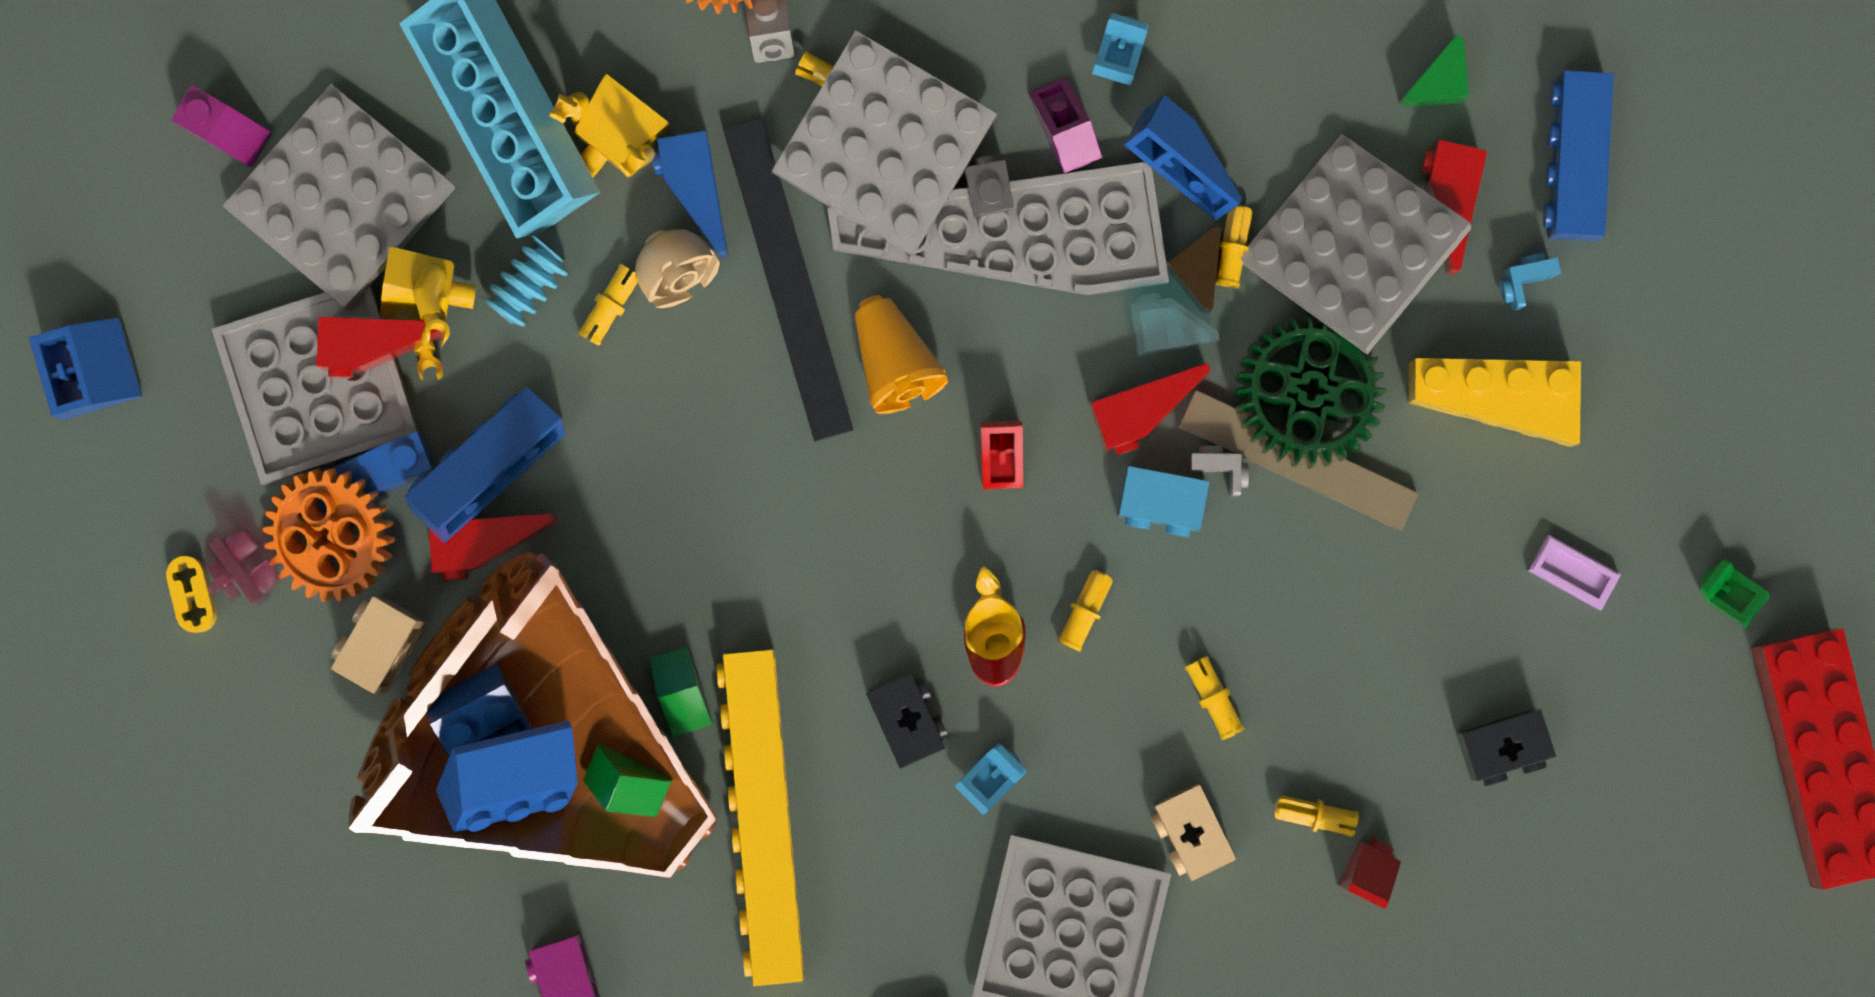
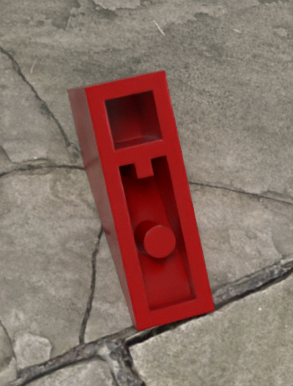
[1421,140,1487,275]
[316,317,449,379]
[1089,363,1211,456]
[429,514,557,580]

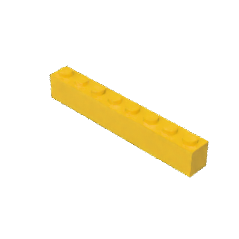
[717,650,805,986]

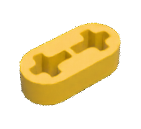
[166,556,217,633]

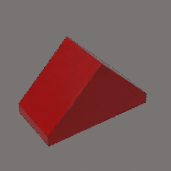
[980,421,1023,490]

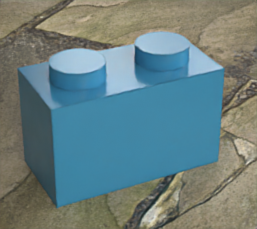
[1117,466,1210,538]

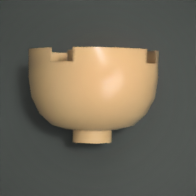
[635,229,720,308]

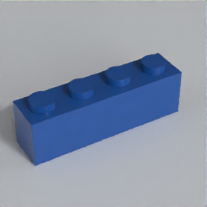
[1543,70,1614,242]
[405,387,566,544]

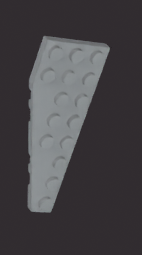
[827,162,1169,295]

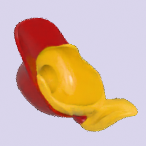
[964,567,1026,687]

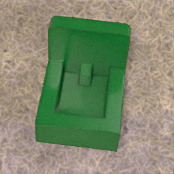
[1700,558,1770,628]

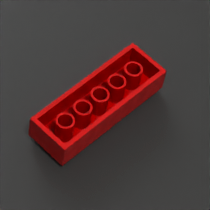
[1751,628,1875,890]

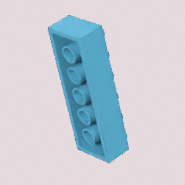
[399,0,600,239]

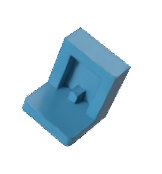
[1092,13,1149,86]
[1499,253,1561,311]
[954,743,1027,815]

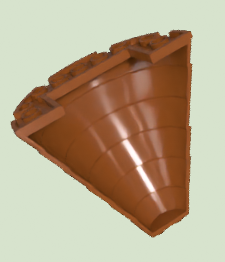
[348,552,717,878]

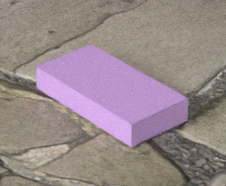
[1527,535,1621,610]

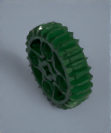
[1233,316,1386,469]

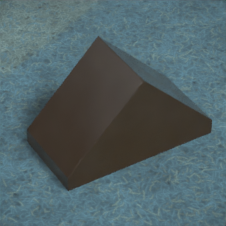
[1167,226,1221,313]

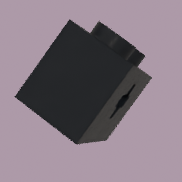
[866,673,949,769]
[1456,708,1556,786]

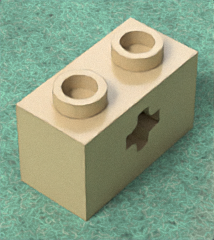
[1150,783,1236,881]

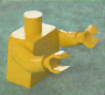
[548,74,671,178]
[380,247,476,380]

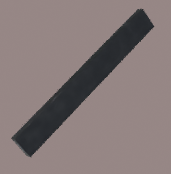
[723,118,854,442]

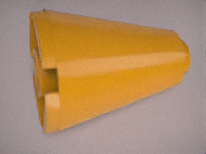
[854,295,948,414]

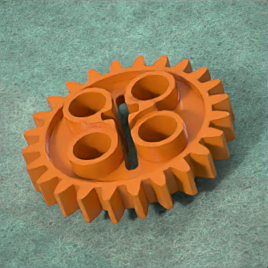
[263,468,395,602]

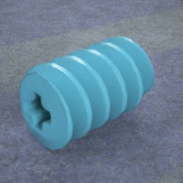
[480,235,569,327]

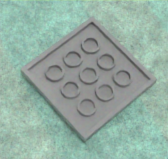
[772,30,997,256]
[223,84,455,311]
[1241,134,1472,354]
[211,284,419,485]
[972,834,1171,997]

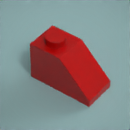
[1338,838,1401,909]

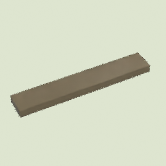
[1178,390,1419,531]

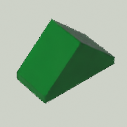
[1399,34,1469,108]
[649,646,713,737]
[583,743,673,817]

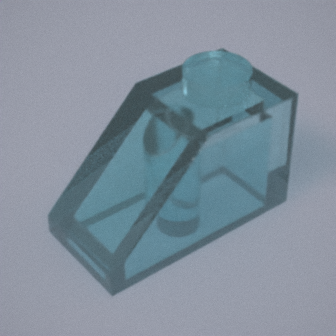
[1128,293,1220,357]

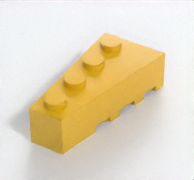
[1408,358,1581,447]

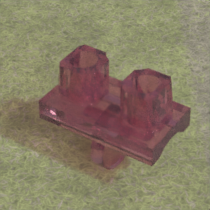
[207,530,281,605]

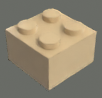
[331,596,429,694]

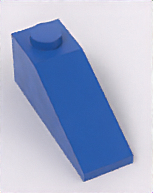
[1124,95,1242,220]
[653,131,728,258]
[318,431,437,515]

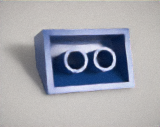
[436,720,578,833]

